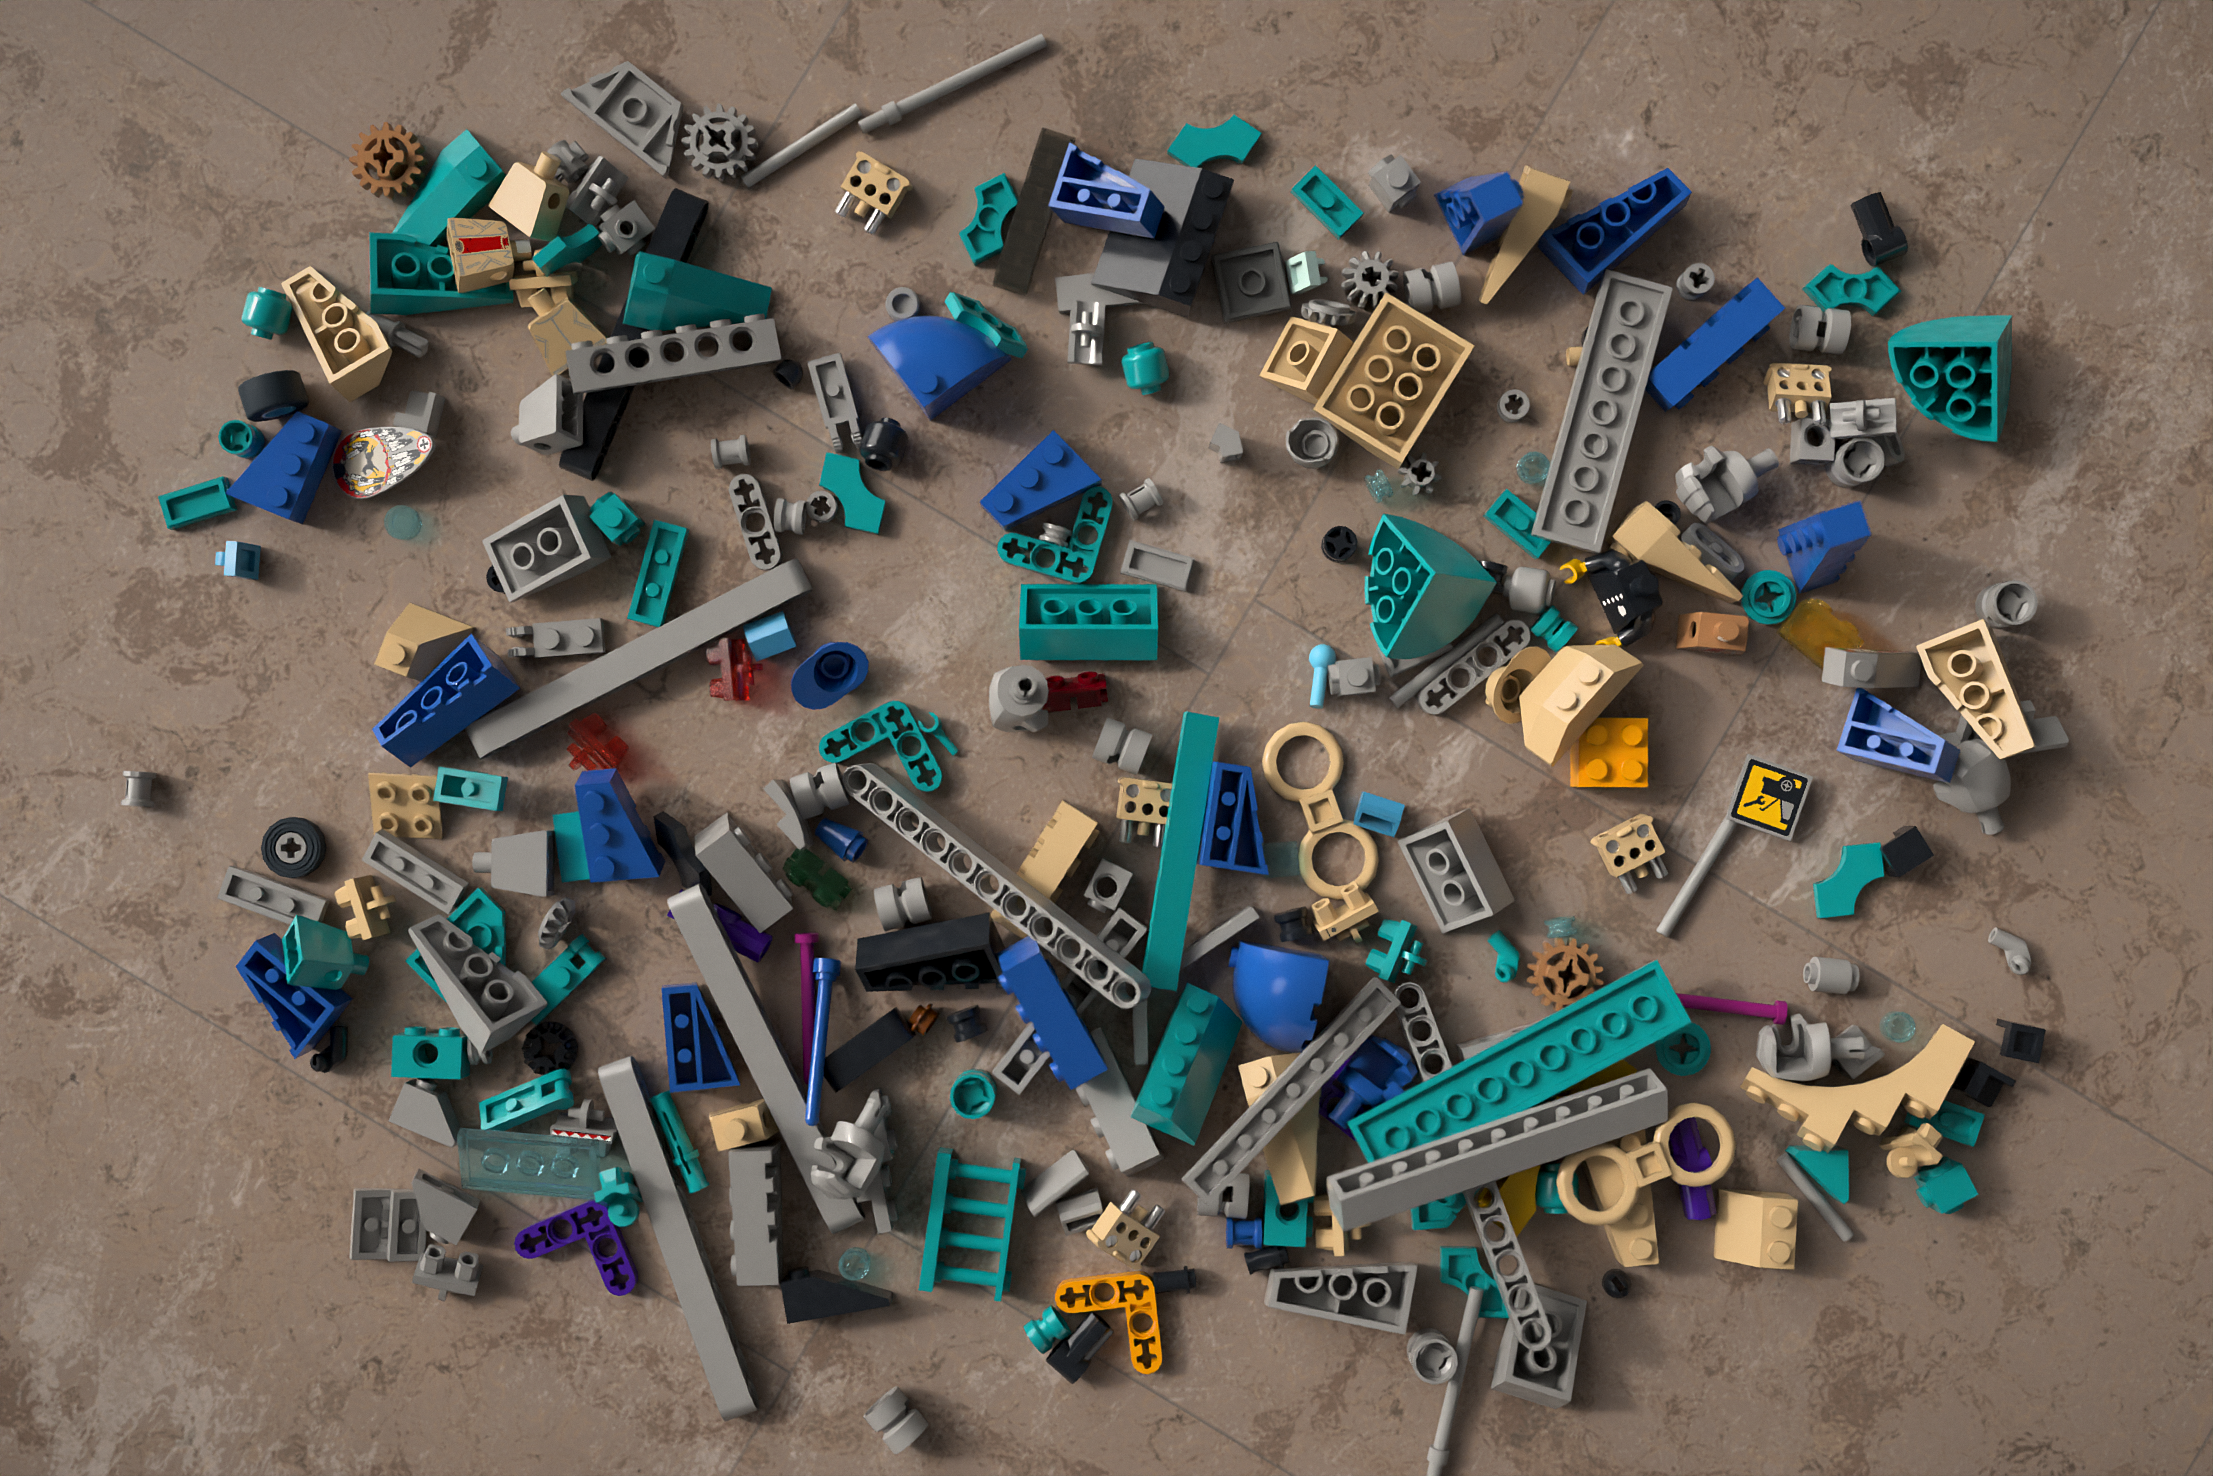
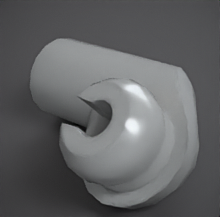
[1988,927,2031,975]

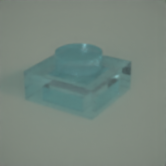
[1262,841,1300,878]

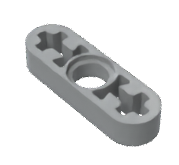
[729,474,783,571]

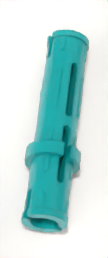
[649,1090,710,1194]

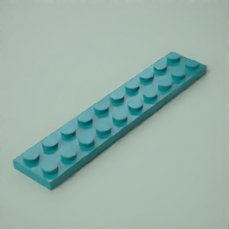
[1347,960,1691,1163]

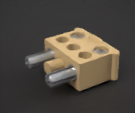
[835,151,913,235]
[1763,363,1832,426]
[1116,777,1172,848]
[1591,813,1668,894]
[1086,1189,1165,1270]

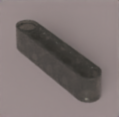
[993,127,1076,296]

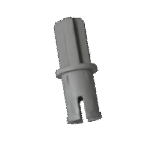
[366,310,429,358]

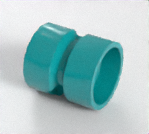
[950,1068,997,1119]

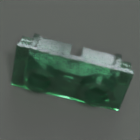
[782,848,853,911]

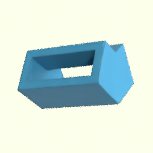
[743,611,796,662]
[1353,792,1405,837]

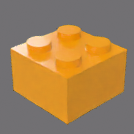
[1570,718,1648,787]

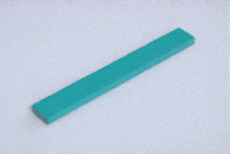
[1142,711,1220,991]

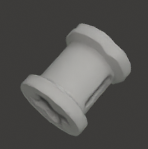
[1676,263,1715,301]
[711,435,751,470]
[1119,478,1164,521]
[121,771,156,807]

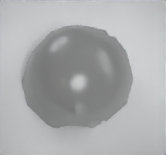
[1286,417,1339,469]

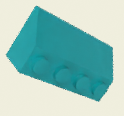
[1019,584,1158,661]
[1130,983,1242,1145]

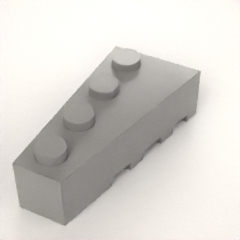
[1076,1028,1165,1177]
[729,1140,783,1286]
[1264,1262,1418,1335]

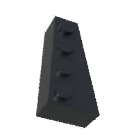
[855,912,1005,992]

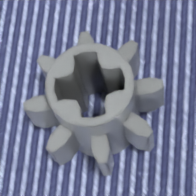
[547,140,589,184]
[1397,453,1441,496]

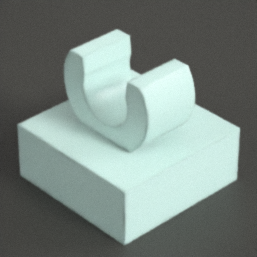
[1285,251,1328,294]

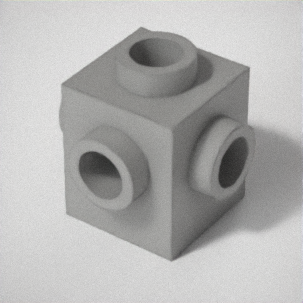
[597,200,655,256]

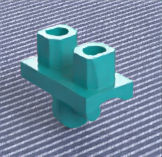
[1365,919,1427,983]
[594,1167,643,1227]

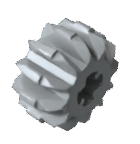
[1341,251,1399,310]

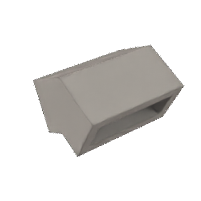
[1208,423,1243,463]
[1056,1188,1104,1236]

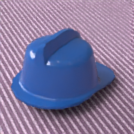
[791,642,868,710]

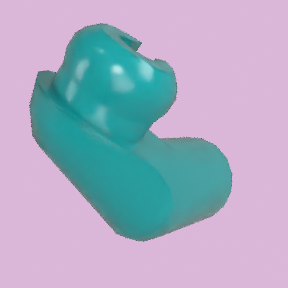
[1487,930,1520,983]

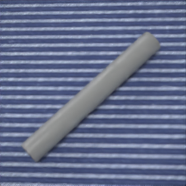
[1777,1153,1854,1241]

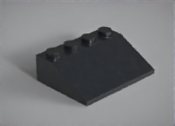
[1091,158,1234,318]

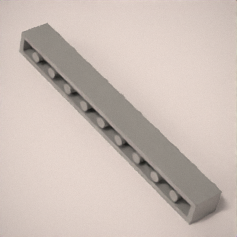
[1327,1068,1668,1232]

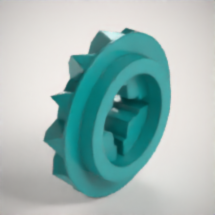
[1740,570,1796,625]
[1654,1022,1711,1076]

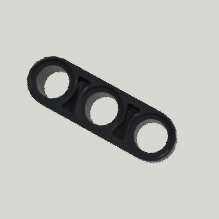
[823,1007,916,1093]

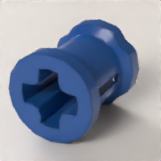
[1226,1217,1262,1249]

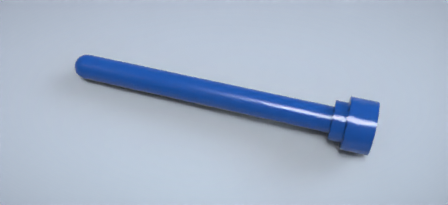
[805,958,841,1126]

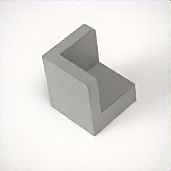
[393,390,445,438]
[1831,1025,1885,1080]

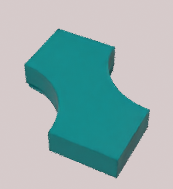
[1167,114,1262,168]
[959,173,1020,266]
[532,224,603,277]
[1802,264,1901,316]
[944,292,1028,358]
[819,452,886,535]
[1813,842,1884,918]
[1440,1246,1509,1318]

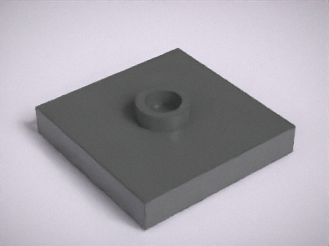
[1211,242,1292,324]

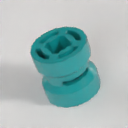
[218,420,265,459]
[1530,605,1579,653]
[1023,1305,1071,1354]

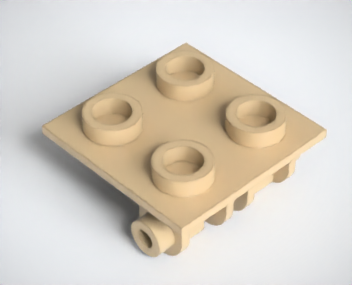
[368,772,443,839]

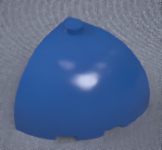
[867,316,1012,421]
[1228,940,1329,1053]

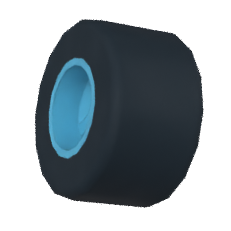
[238,370,309,422]

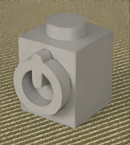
[1368,154,1421,213]
[1328,657,1380,697]

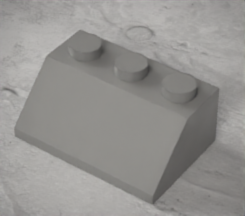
[1398,808,1515,933]

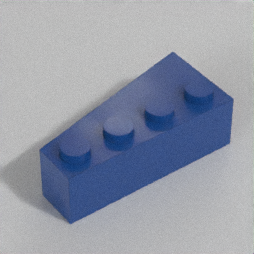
[1537,168,1692,295]
[1434,172,1524,255]
[1645,277,1785,412]
[1777,501,1871,594]
[372,633,520,768]
[998,936,1108,1090]

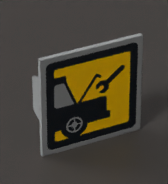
[1725,754,1813,842]

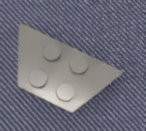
[561,61,683,179]

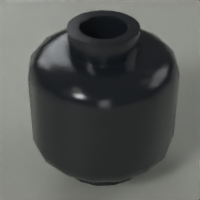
[859,417,909,471]

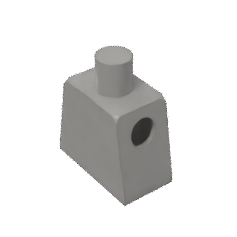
[511,374,583,455]
[472,830,555,896]

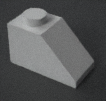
[389,1078,464,1148]
[411,1168,480,1245]

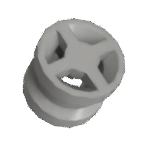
[774,498,807,535]

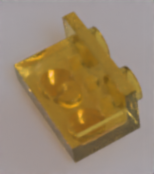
[1776,598,1865,671]

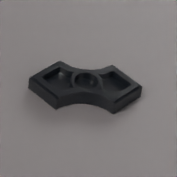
[653,811,712,896]

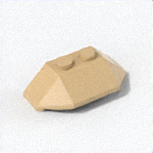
[1519,645,1643,767]

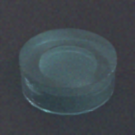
[384,505,422,540]

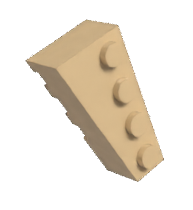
[990,800,1100,939]
[1580,1129,1659,1267]

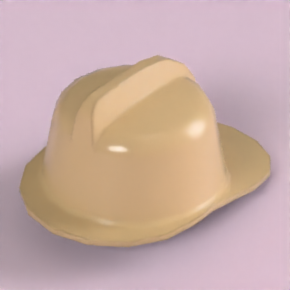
[1485,647,1551,724]

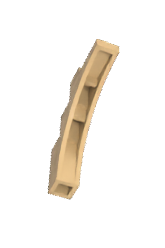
[1740,1024,1975,1152]

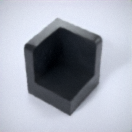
[1880,826,1934,877]
[1996,1018,2046,1063]
[1952,1058,2016,1107]

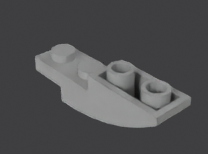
[857,1088,899,1234]

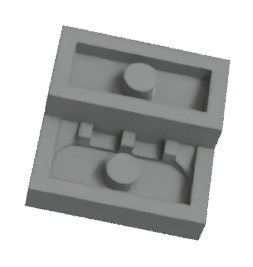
[763,779,814,850]
[349,1188,426,1262]

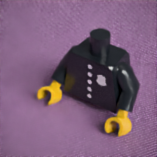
[1560,550,1663,648]

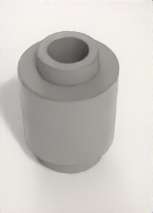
[1803,957,1859,994]

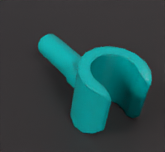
[919,712,959,756]

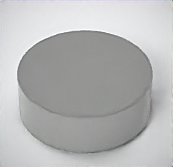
[885,287,920,321]

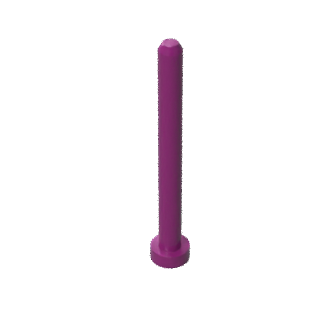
[795,932,819,1085]
[1676,993,1787,1025]

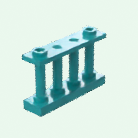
[919,1147,1026,1302]

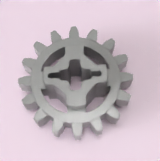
[682,104,758,181]

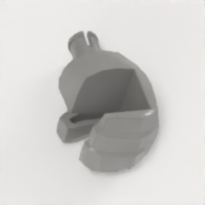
[1675,446,1779,524]
[989,665,1048,732]
[1933,739,2011,835]
[1756,1014,1864,1081]
[811,1098,888,1200]

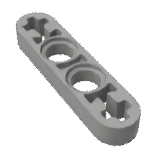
[1417,620,1531,715]

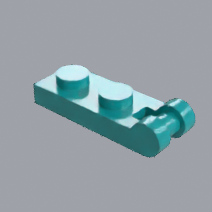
[531,934,606,1025]
[479,1069,574,1137]

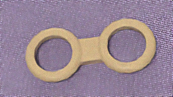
[1262,722,1379,900]
[1556,1102,1736,1226]

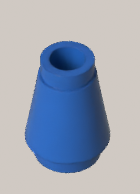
[815,818,868,863]

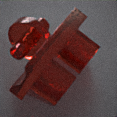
[706,638,763,701]
[566,713,629,771]

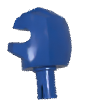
[1328,1034,1418,1129]

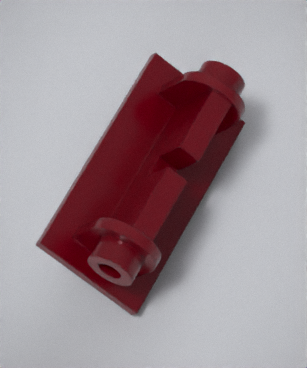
[1041,671,1108,713]

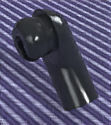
[310,1026,348,1073]

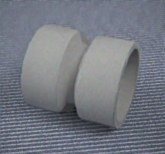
[1403,261,1461,314]
[1789,304,1851,355]
[1825,437,1885,488]
[1975,580,2038,628]
[1092,717,1152,775]
[790,762,851,820]
[874,877,932,931]
[1197,1173,1249,1219]
[1406,1328,1458,1385]
[863,1386,929,1454]

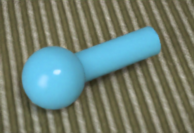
[1309,644,1336,709]

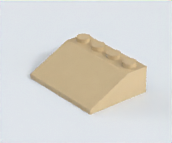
[1313,293,1474,469]

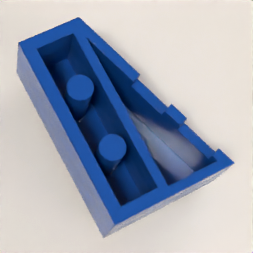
[225,411,342,524]
[979,430,1102,531]
[1197,762,1269,875]
[661,982,740,1093]

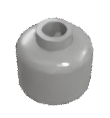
[1503,566,1556,613]

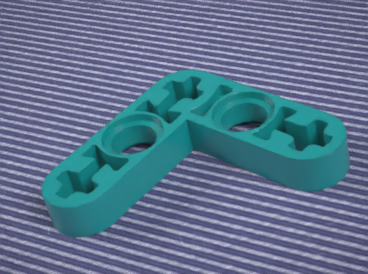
[997,487,1113,584]
[819,700,943,792]

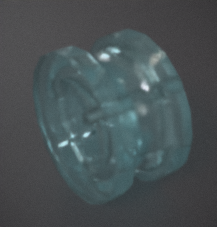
[1516,451,1550,484]
[1364,469,1393,504]
[1544,915,1578,938]
[1879,1011,1915,1043]
[838,1247,871,1281]

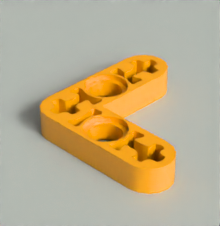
[1055,1271,1162,1374]

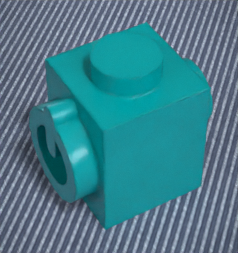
[589,492,646,546]
[1914,1156,1979,1214]

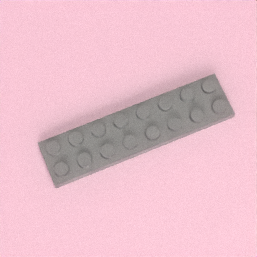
[1531,269,1673,554]

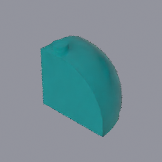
[1888,315,2012,442]
[1365,513,1497,659]

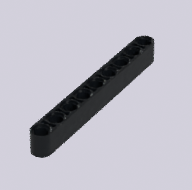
[559,188,709,481]

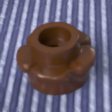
[909,1003,939,1036]

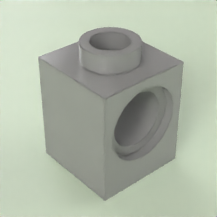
[1790,413,1835,465]
[1084,857,1133,913]

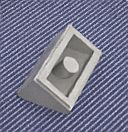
[1021,1150,1089,1216]

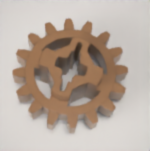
[349,122,428,200]
[1527,937,1604,1011]

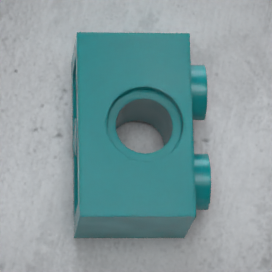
[391,1026,470,1079]
[1262,1170,1314,1247]

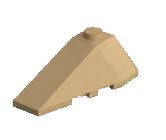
[1479,165,1573,304]
[281,266,393,402]
[1605,501,1743,604]
[1916,619,2036,760]
[1238,1053,1322,1205]

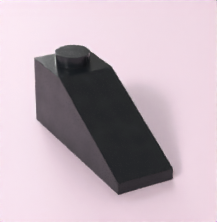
[780,1266,893,1324]

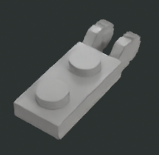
[807,353,863,454]
[506,618,606,658]

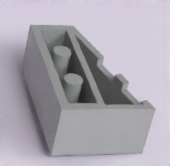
[694,812,794,933]

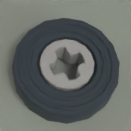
[261,817,327,879]

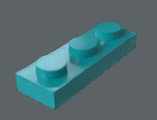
[627,520,689,627]

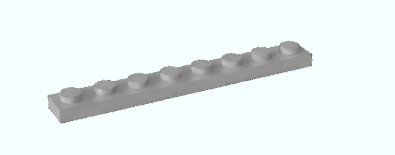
[1181,977,1401,1206]

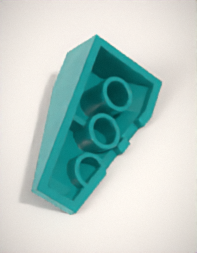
[392,129,507,247]
[369,232,514,315]
[623,252,772,331]

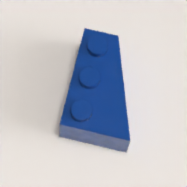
[1048,142,1165,238]
[1837,687,1960,783]
[574,768,666,883]
[235,933,353,1059]

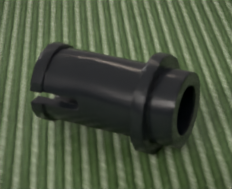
[1244,1246,1290,1275]
[1153,1266,1197,1294]

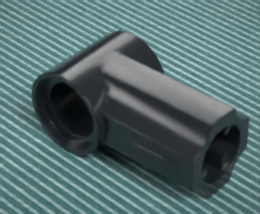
[1850,192,1908,266]
[1046,1311,1114,1384]

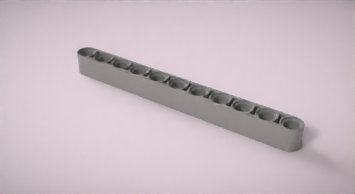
[465,559,813,759]
[842,763,1151,1008]
[667,884,865,1234]
[1393,982,1552,1351]
[598,1055,760,1422]

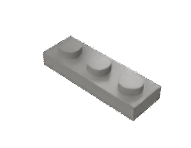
[362,829,469,915]
[217,866,330,925]

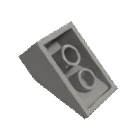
[482,495,611,602]
[1491,1284,1587,1409]

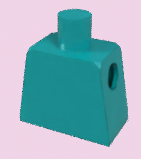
[282,915,369,989]

